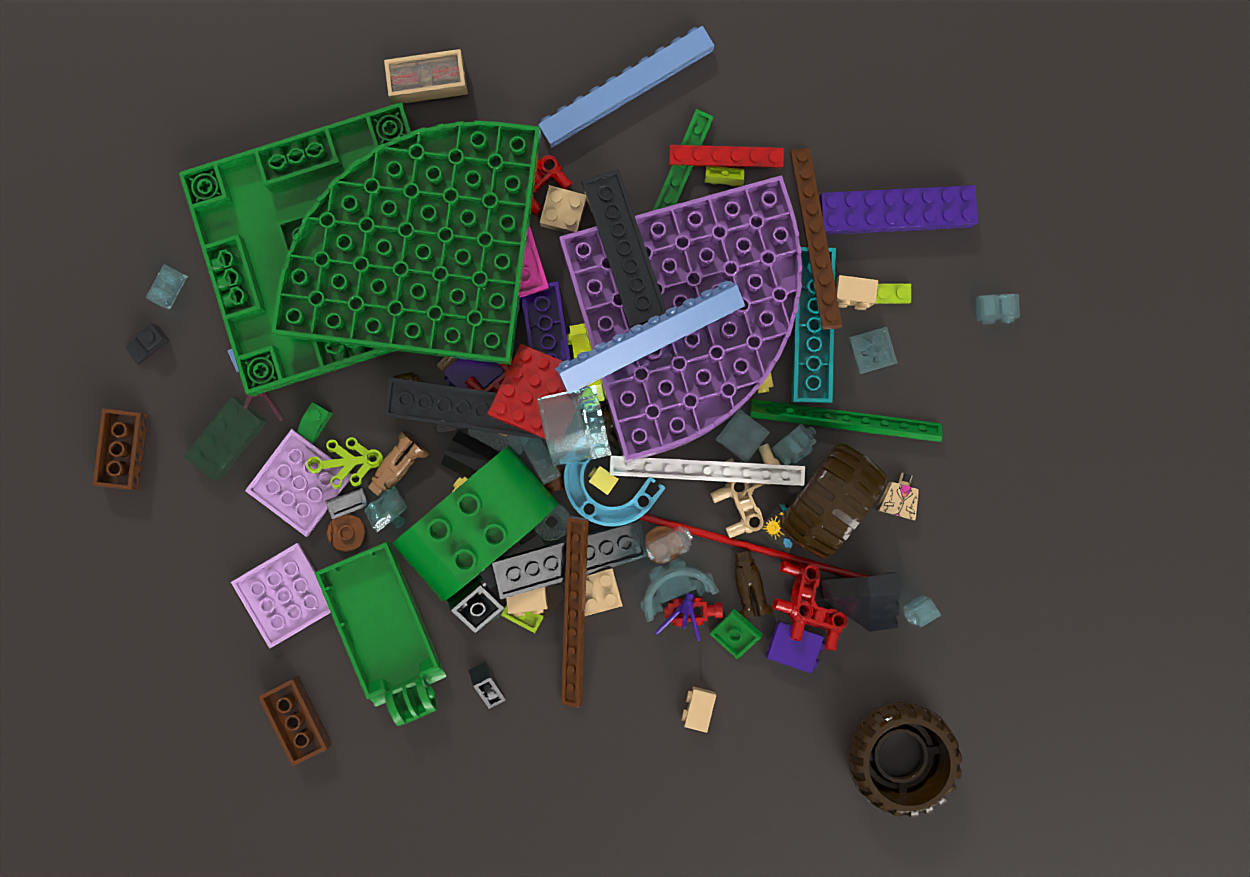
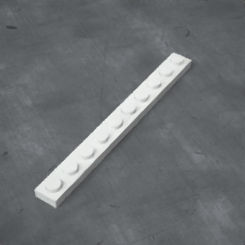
[610,456,805,486]

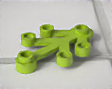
[306,437,383,489]

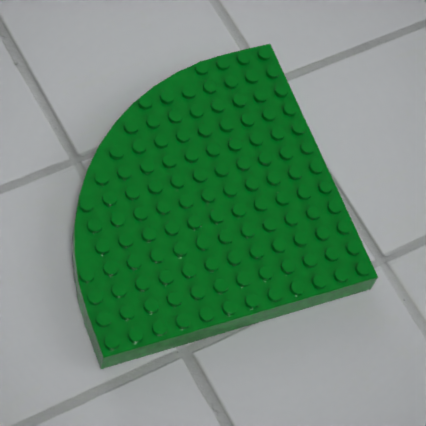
[271,121,541,365]

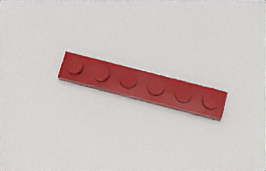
[669,145,784,168]

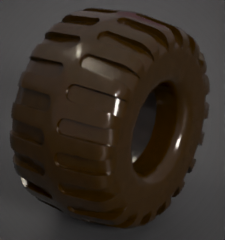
[779,443,887,559]
[847,702,962,818]

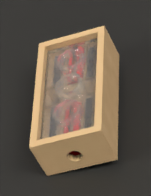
[384,49,468,105]

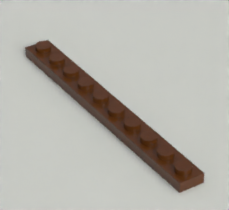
[790,148,842,330]
[561,516,589,708]

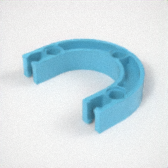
[564,430,665,526]

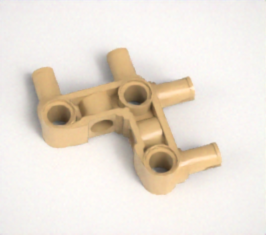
[710,443,780,538]

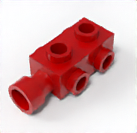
[664,597,723,626]

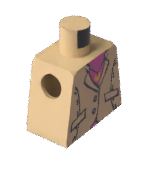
[876,473,918,520]

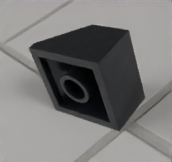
[447,576,504,633]

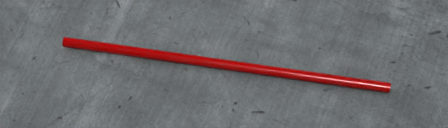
[639,514,869,578]

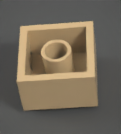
[540,185,587,234]
[835,275,878,310]
[585,567,622,616]

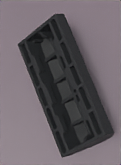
[441,430,500,479]

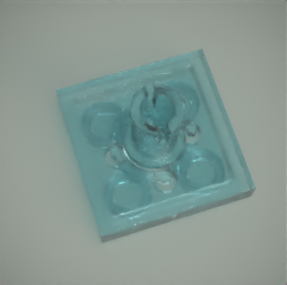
[849,327,897,374]
[365,486,407,532]

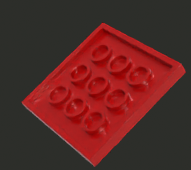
[487,344,588,445]

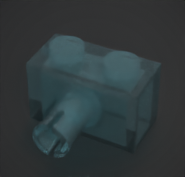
[771,424,817,465]

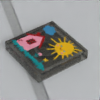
[758,500,796,554]

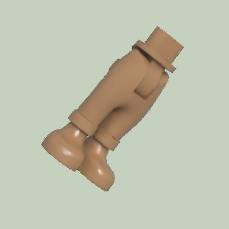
[368,431,429,497]

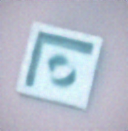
[715,409,770,463]

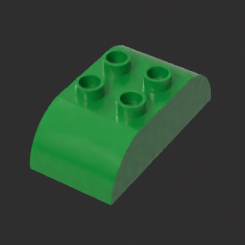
[392,445,558,602]

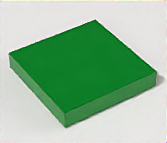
[709,609,763,660]

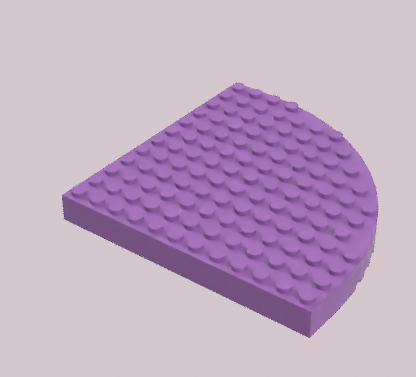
[559,175,802,463]

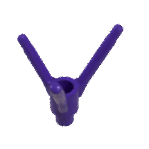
[655,593,701,641]

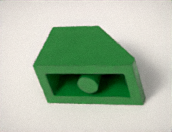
[297,402,333,444]

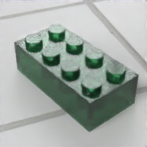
[183,396,268,481]

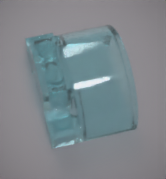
[537,385,611,466]
[640,558,720,622]

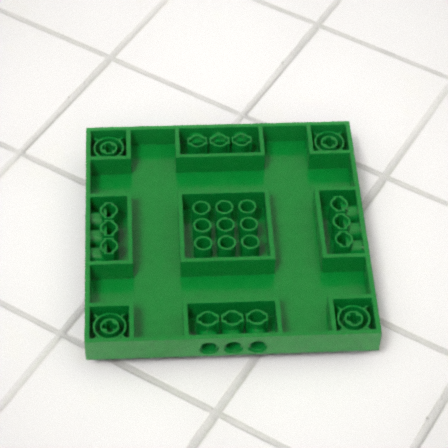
[179,102,412,396]

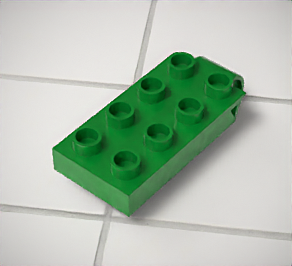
[314,541,447,726]

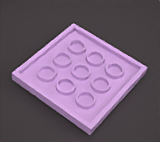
[245,429,352,537]
[231,543,331,649]

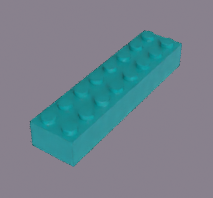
[791,247,836,404]

